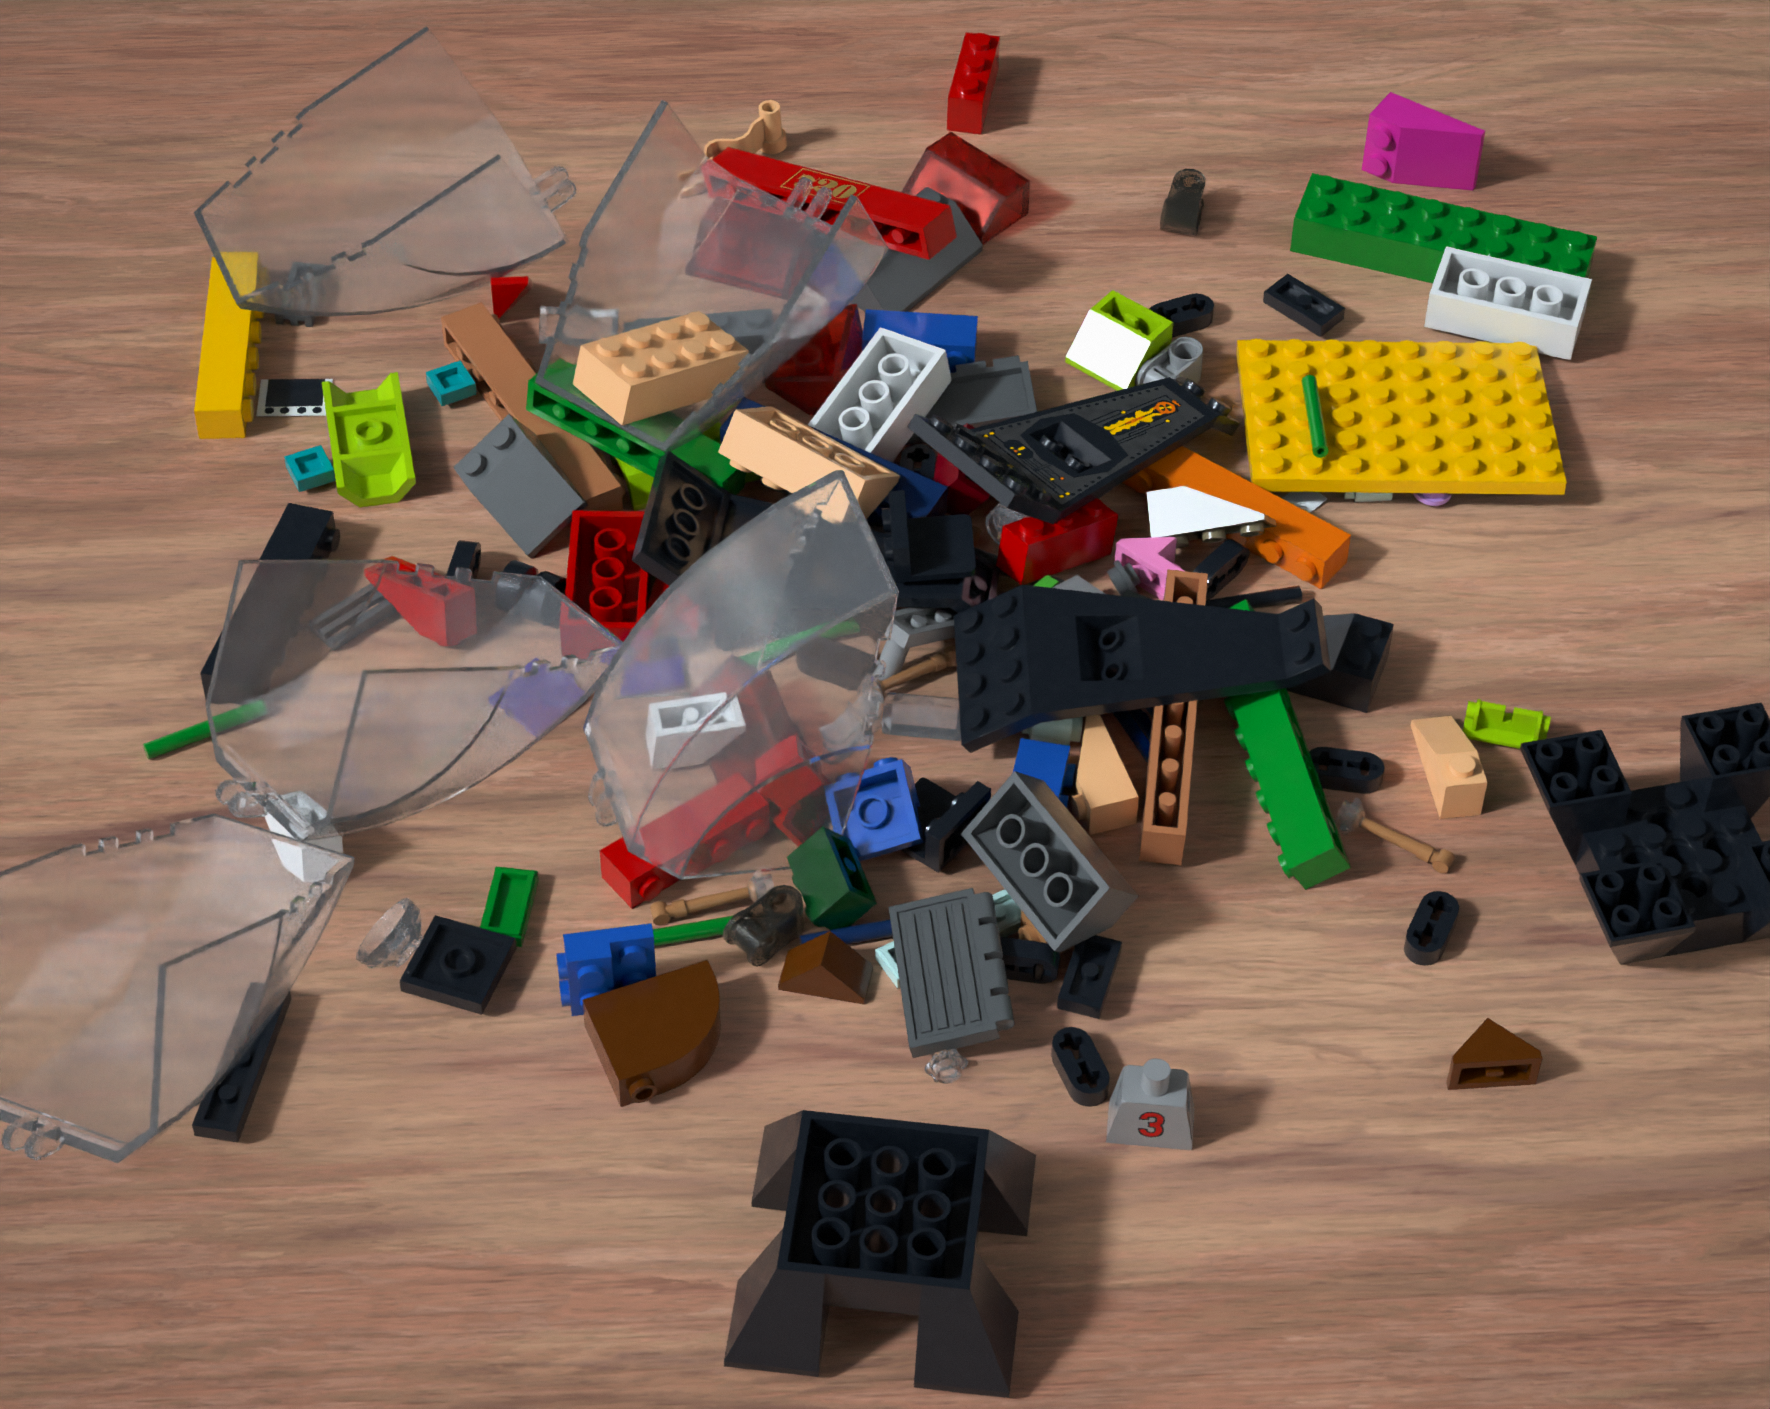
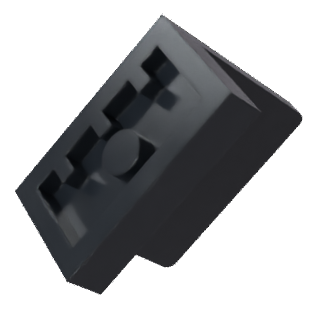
[901,777,991,873]

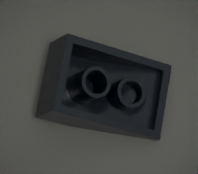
[1287,613,1394,713]

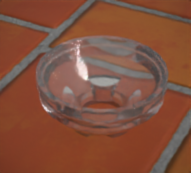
[356,898,424,969]

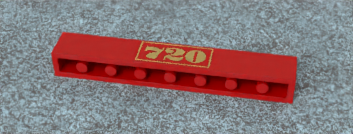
[701,147,957,260]

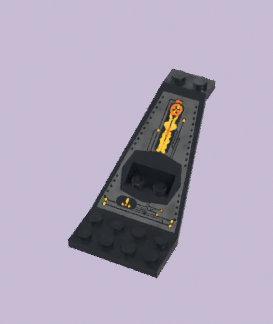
[907,377,1240,525]

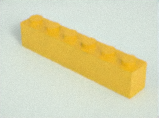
[194,256,267,439]

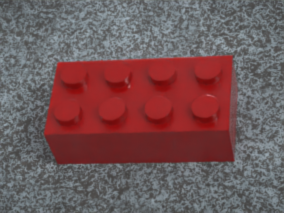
[562,510,652,661]

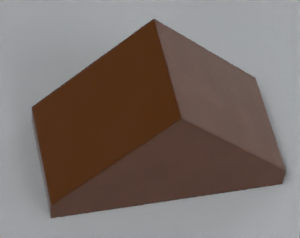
[778,931,873,1004]
[1446,1018,1543,1090]

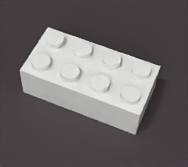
[1424,247,1592,360]
[808,327,952,462]

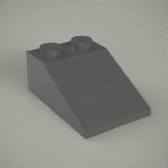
[453,414,588,559]

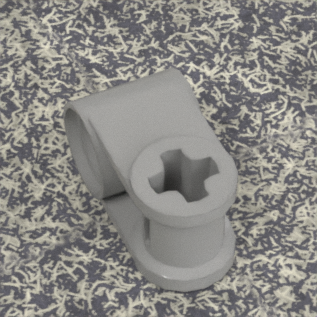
[1135,337,1203,386]

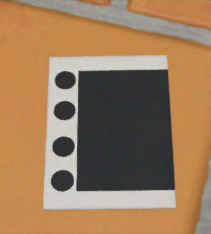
[256,379,333,416]

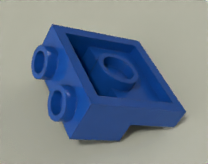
[822,757,925,862]
[556,923,656,1016]

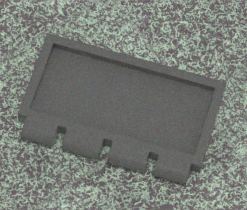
[905,355,1037,445]
[889,888,1015,1058]

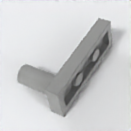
[874,607,958,681]

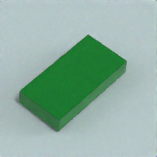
[480,866,539,947]

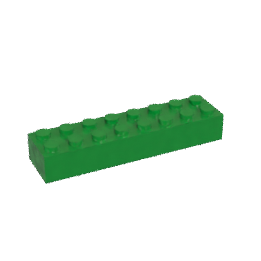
[1290,173,1597,284]

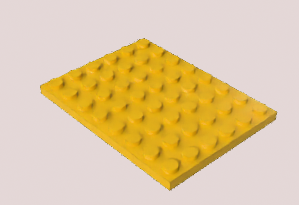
[1236,339,1567,495]

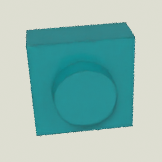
[426,360,477,406]
[284,445,336,492]

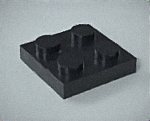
[400,915,517,1015]

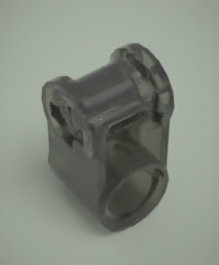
[1160,169,1206,236]
[723,885,804,967]

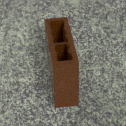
[582,960,721,1107]

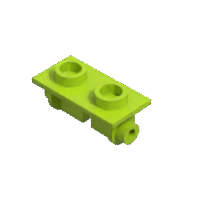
[1463,698,1551,749]

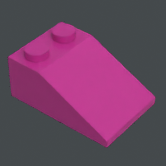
[1362,92,1485,191]

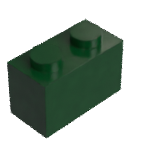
[787,826,877,930]

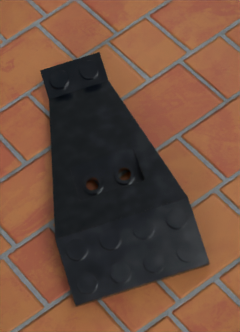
[631,450,1000,613]
[954,585,1331,753]

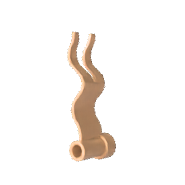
[673,100,787,201]

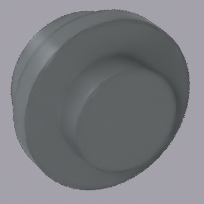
[1106,560,1141,596]

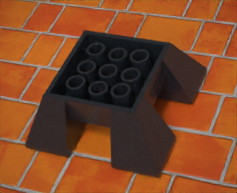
[1520,702,1770,965]
[724,1110,1036,1398]

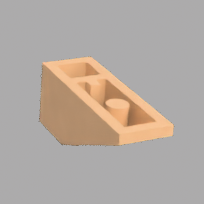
[1070,714,1139,835]
[1411,716,1488,819]

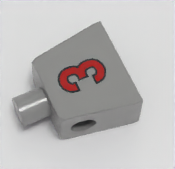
[1106,1058,1195,1150]

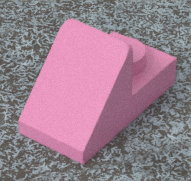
[1115,537,1184,601]

